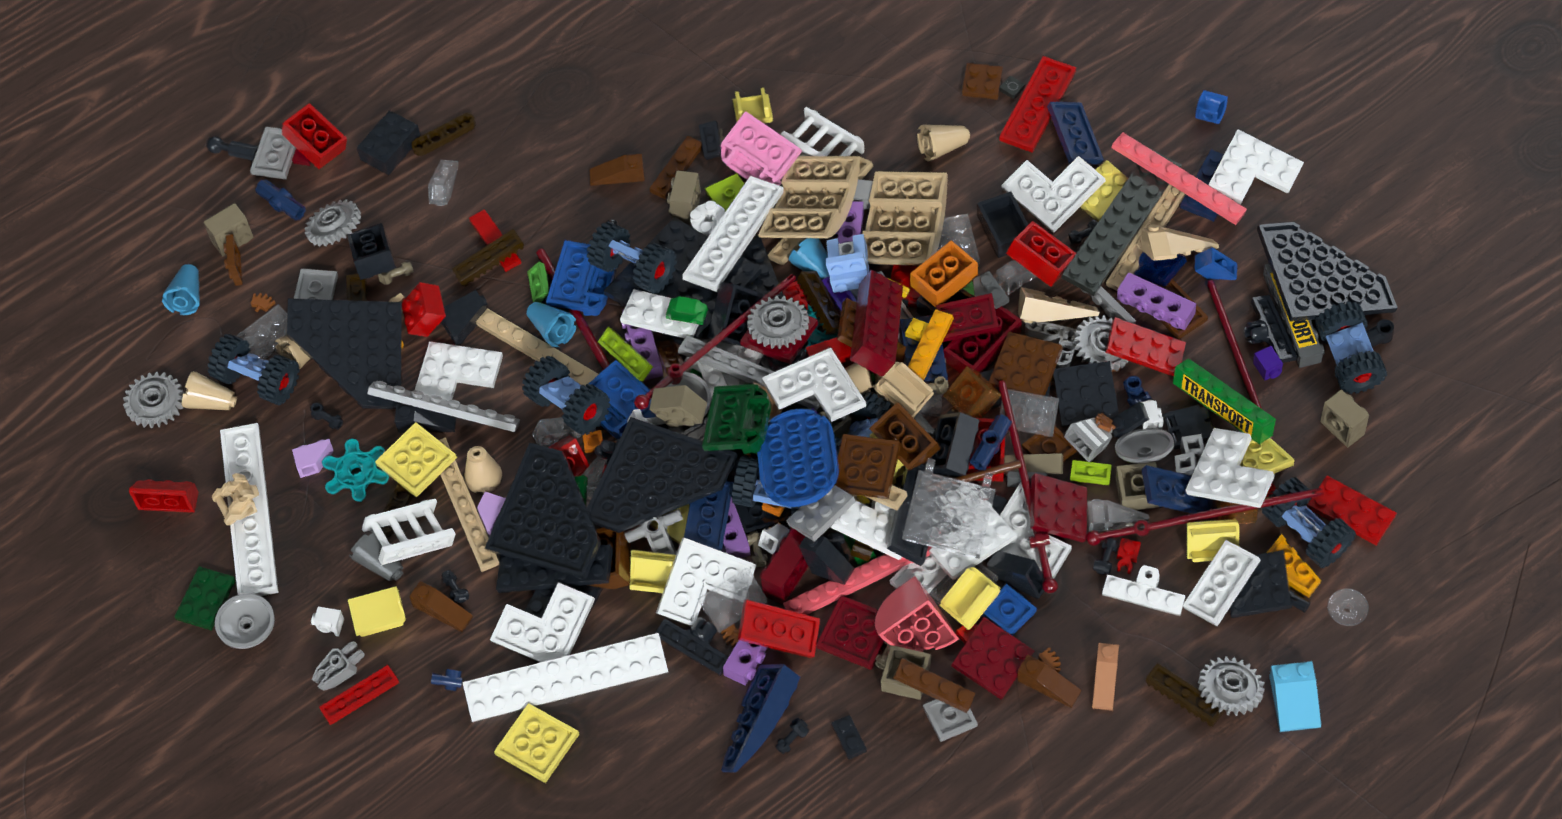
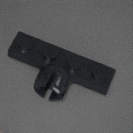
[1244,295,1297,363]
[654,617,729,676]

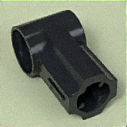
[1366,319,1394,347]

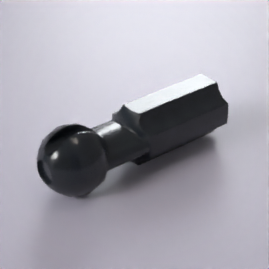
[206,136,259,161]

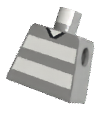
[1064,418,1112,462]

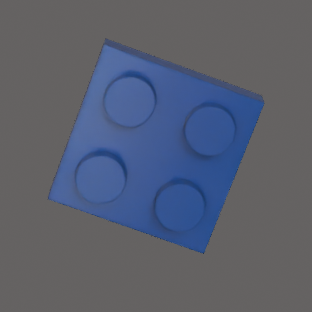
[982,584,1037,636]

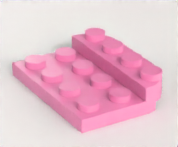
[721,111,802,186]

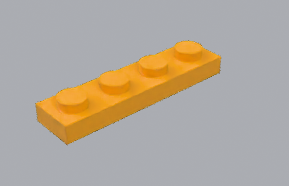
[908,309,954,381]

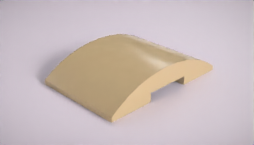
[759,156,860,238]
[862,172,948,265]

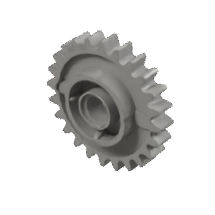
[305,199,361,247]
[747,296,809,349]
[1073,315,1128,372]
[123,372,184,428]
[1198,656,1265,716]

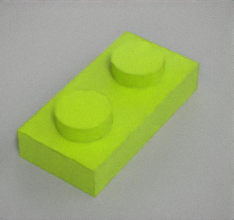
[1070,460,1112,485]

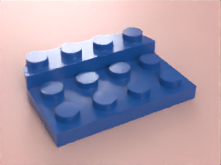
[546,240,616,316]
[588,360,657,439]

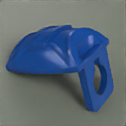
[1195,90,1228,124]

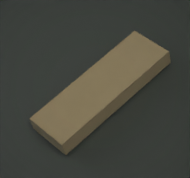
[1004,453,1063,476]

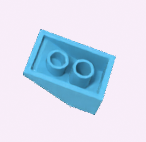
[1269,662,1321,732]

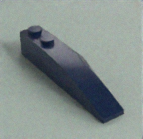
[721,664,800,772]

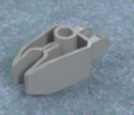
[312,641,365,691]

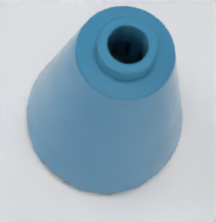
[788,238,830,280]
[162,264,200,315]
[527,302,576,347]

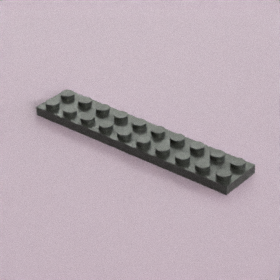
[1061,148,1182,296]

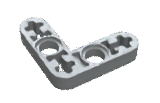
[1024,321,1076,369]

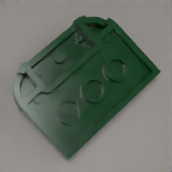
[702,384,771,454]

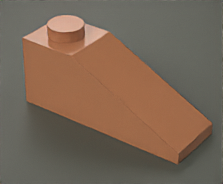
[1092,643,1119,711]

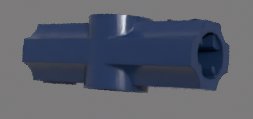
[255,180,306,221]
[970,414,1012,470]

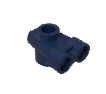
[1123,376,1152,407]
[431,669,463,691]

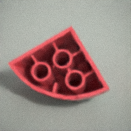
[875,576,959,652]

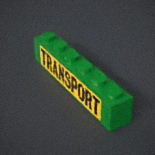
[1173,358,1276,445]

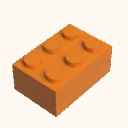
[910,240,978,307]

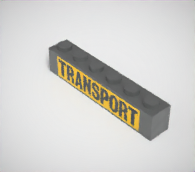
[1263,264,1325,368]

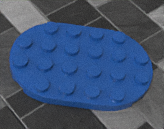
[757,409,839,507]

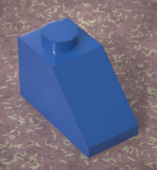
[1195,247,1237,280]

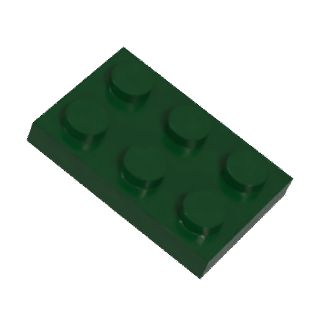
[174,566,236,631]

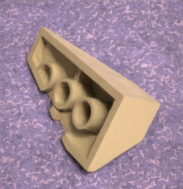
[1141,225,1219,261]
[1018,287,1099,323]

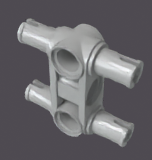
[624,509,683,555]

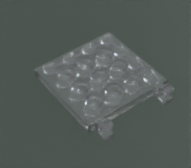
[902,458,996,559]

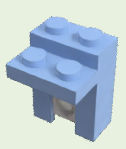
[826,234,869,293]

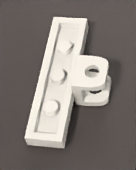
[1102,565,1185,616]

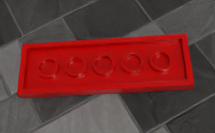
[999,56,1076,153]

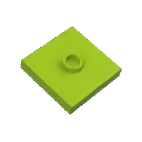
[705,173,744,212]

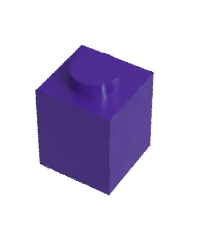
[1253,346,1283,381]

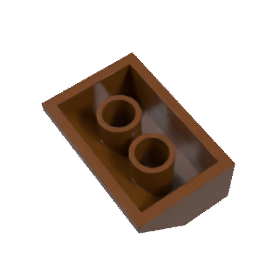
[869,402,941,470]
[588,528,631,589]

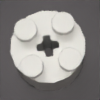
[690,201,725,237]

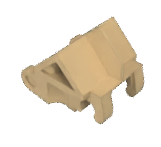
[212,473,259,525]

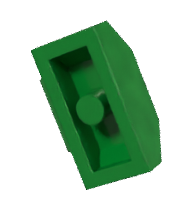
[666,296,708,325]

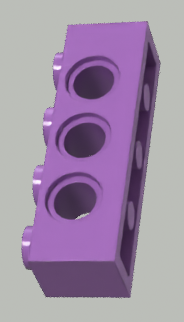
[835,201,864,244]
[1117,272,1196,331]
[620,309,663,381]
[722,496,751,558]
[723,602,768,686]

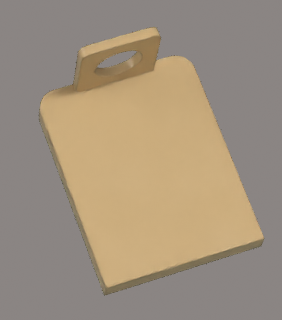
[873,362,934,418]

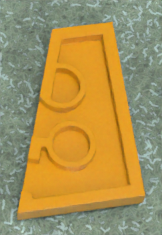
[1267,534,1321,598]

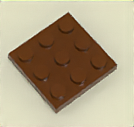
[989,332,1063,399]
[835,434,901,499]

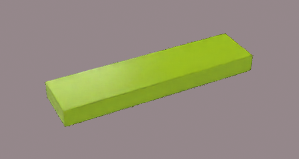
[598,327,653,382]

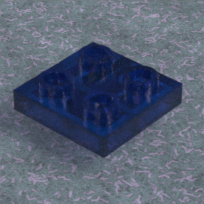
[1134,252,1187,286]

